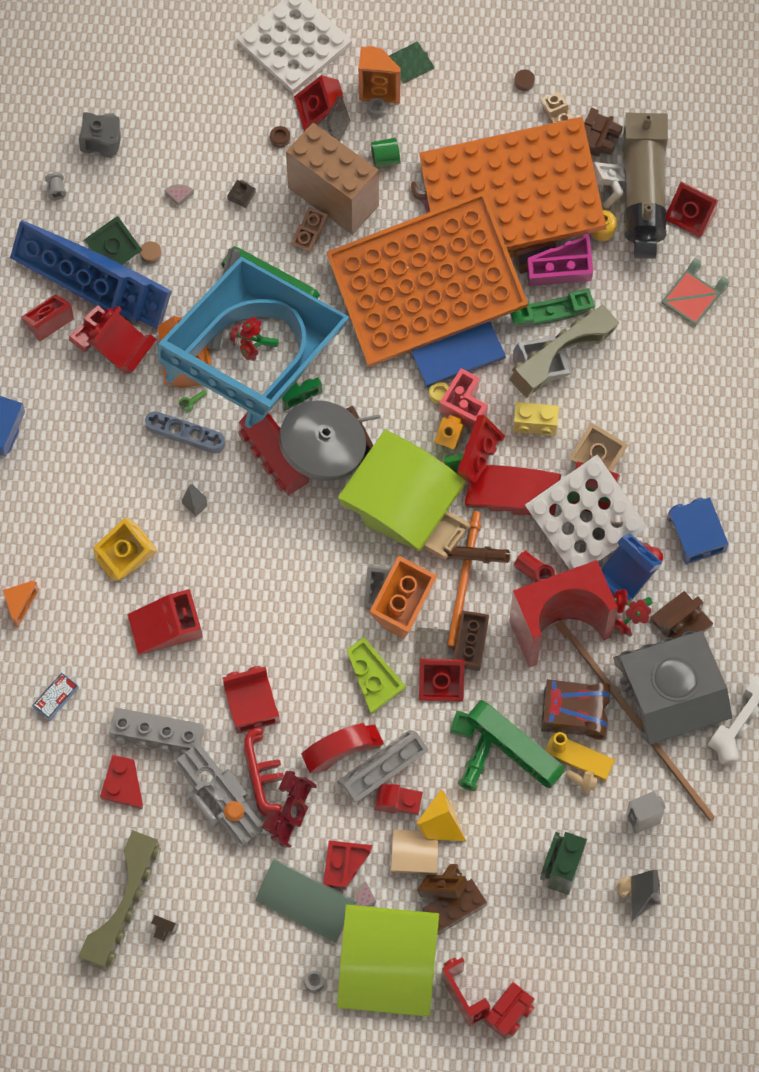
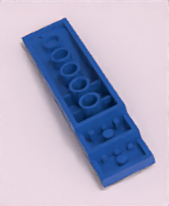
[10,220,172,330]

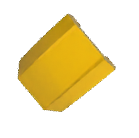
[93,517,157,581]

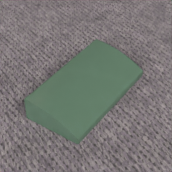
[256,859,357,943]

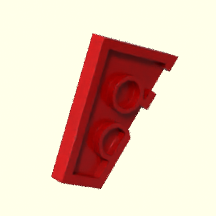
[457,415,505,483]

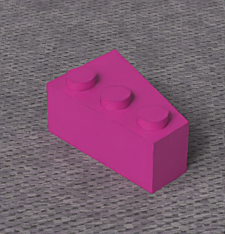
[526,233,593,286]

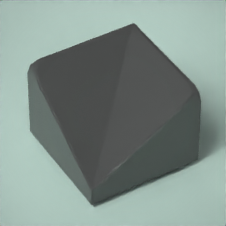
[182,484,207,516]

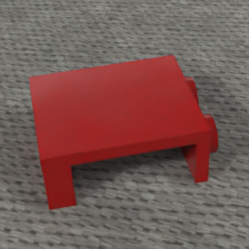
[87,306,157,374]
[222,666,280,734]
[441,957,490,1026]

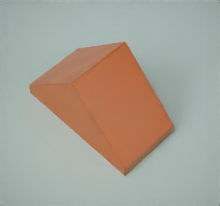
[3,580,39,627]

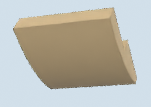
[391,830,438,875]

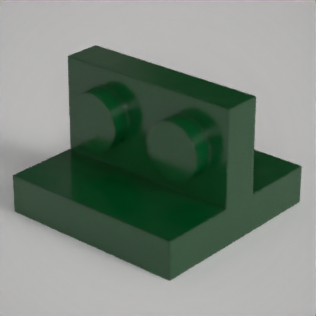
[83,216,142,265]

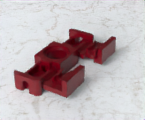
[262,771,317,848]

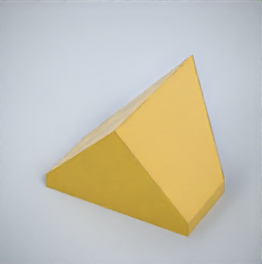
[416,790,467,842]

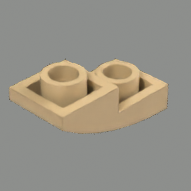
[541,92,574,123]

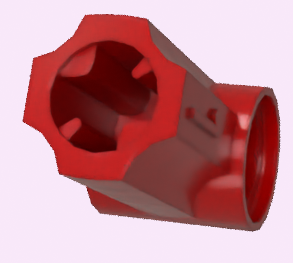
[513,550,555,582]

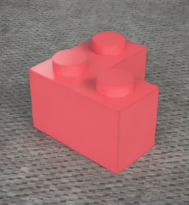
[439,368,488,430]

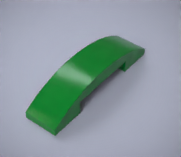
[510,288,595,326]

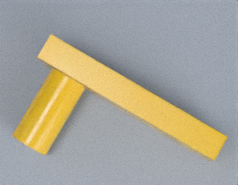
[545,732,615,782]

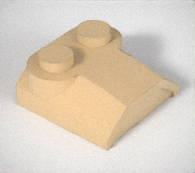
[569,422,629,472]

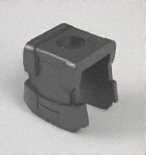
[79,112,121,158]

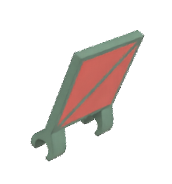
[661,258,729,326]

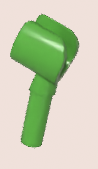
[179,390,207,412]

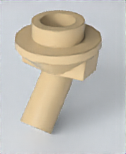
[566,770,597,794]
[616,876,632,898]

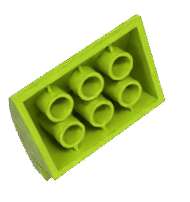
[338,429,466,552]
[337,904,439,1017]

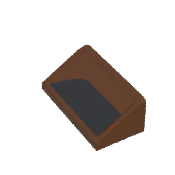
[514,241,556,274]

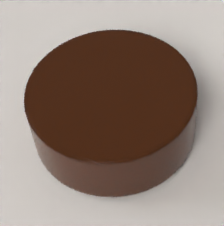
[514,69,535,91]
[270,126,291,148]

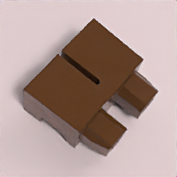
[584,107,623,157]

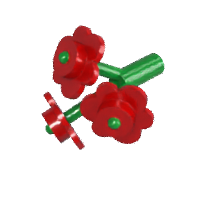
[229,317,279,361]
[613,589,653,637]

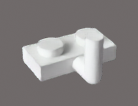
[593,162,625,209]

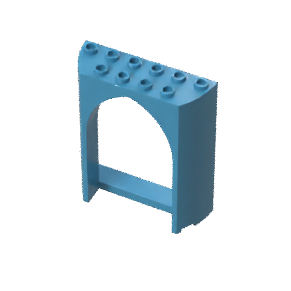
[158,257,349,428]

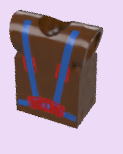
[541,679,611,740]

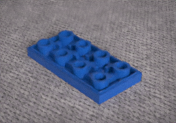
[411,321,506,388]

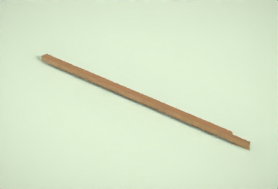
[555,620,715,821]

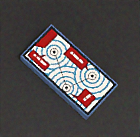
[32,672,79,721]

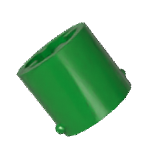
[371,137,401,169]

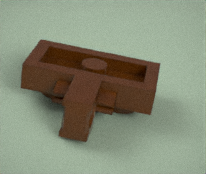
[417,864,468,898]

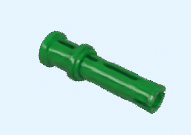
[458,734,492,791]

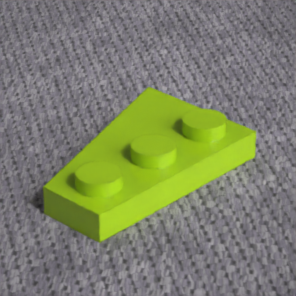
[347,637,406,715]

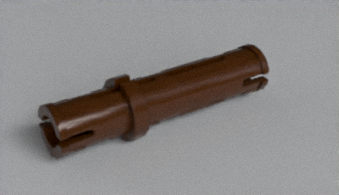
[444,546,510,564]

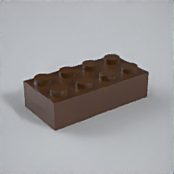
[454,610,489,671]
[423,879,487,935]

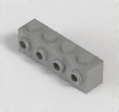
[109,707,205,755]

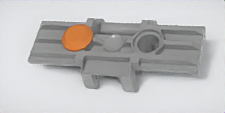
[174,743,264,848]

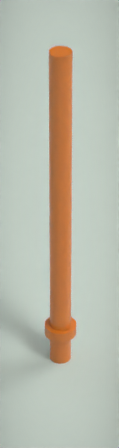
[447,511,481,648]

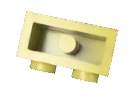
[513,402,559,436]

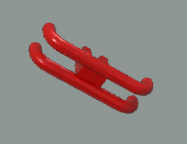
[244,727,284,817]

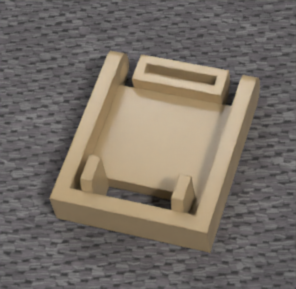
[423,511,471,560]

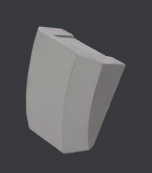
[513,336,573,384]

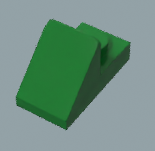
[282,377,323,411]

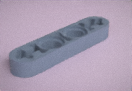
[145,411,225,453]

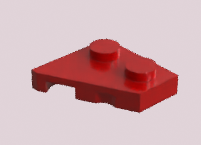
[100,754,143,809]
[323,840,373,889]

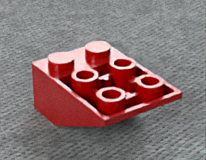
[127,589,203,656]

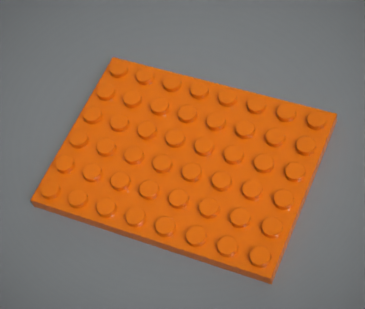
[419,117,607,251]
[326,191,529,367]

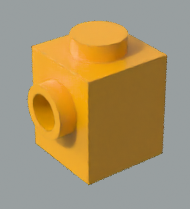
[434,415,466,449]

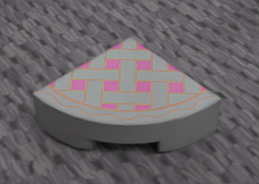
[164,184,194,206]
[353,881,376,907]

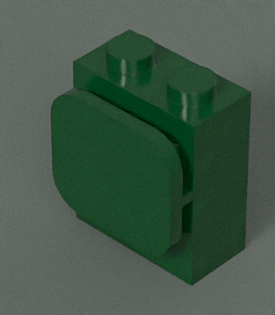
[540,831,587,895]

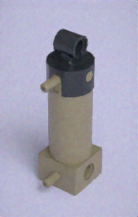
[623,113,668,259]

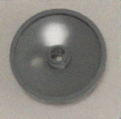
[279,400,366,481]

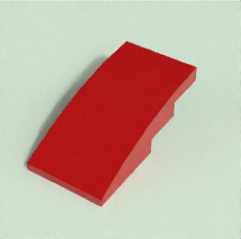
[465,465,561,515]

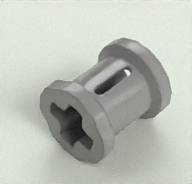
[45,172,67,200]

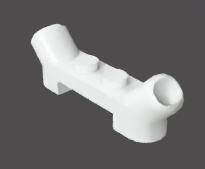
[708,675,759,766]

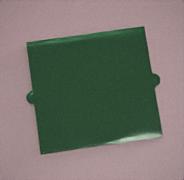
[389,41,435,84]

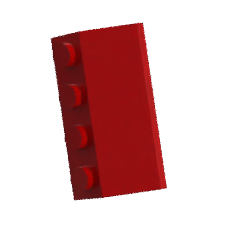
[238,411,309,496]

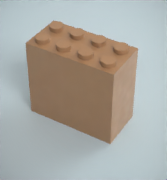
[286,123,379,235]

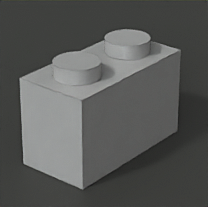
[626,791,666,834]

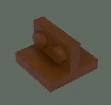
[650,591,713,638]

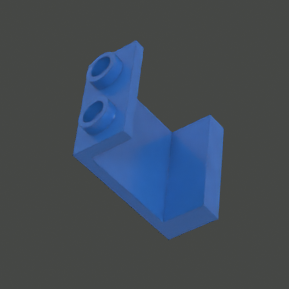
[667,497,729,564]
[601,533,662,601]

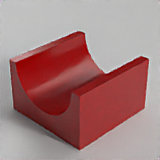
[509,560,618,668]

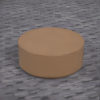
[140,241,162,263]

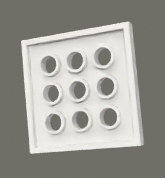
[237,0,352,94]
[525,454,648,569]

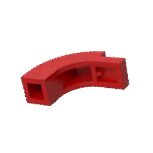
[301,723,384,773]

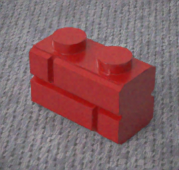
[483,982,535,1039]

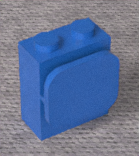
[0,396,25,457]

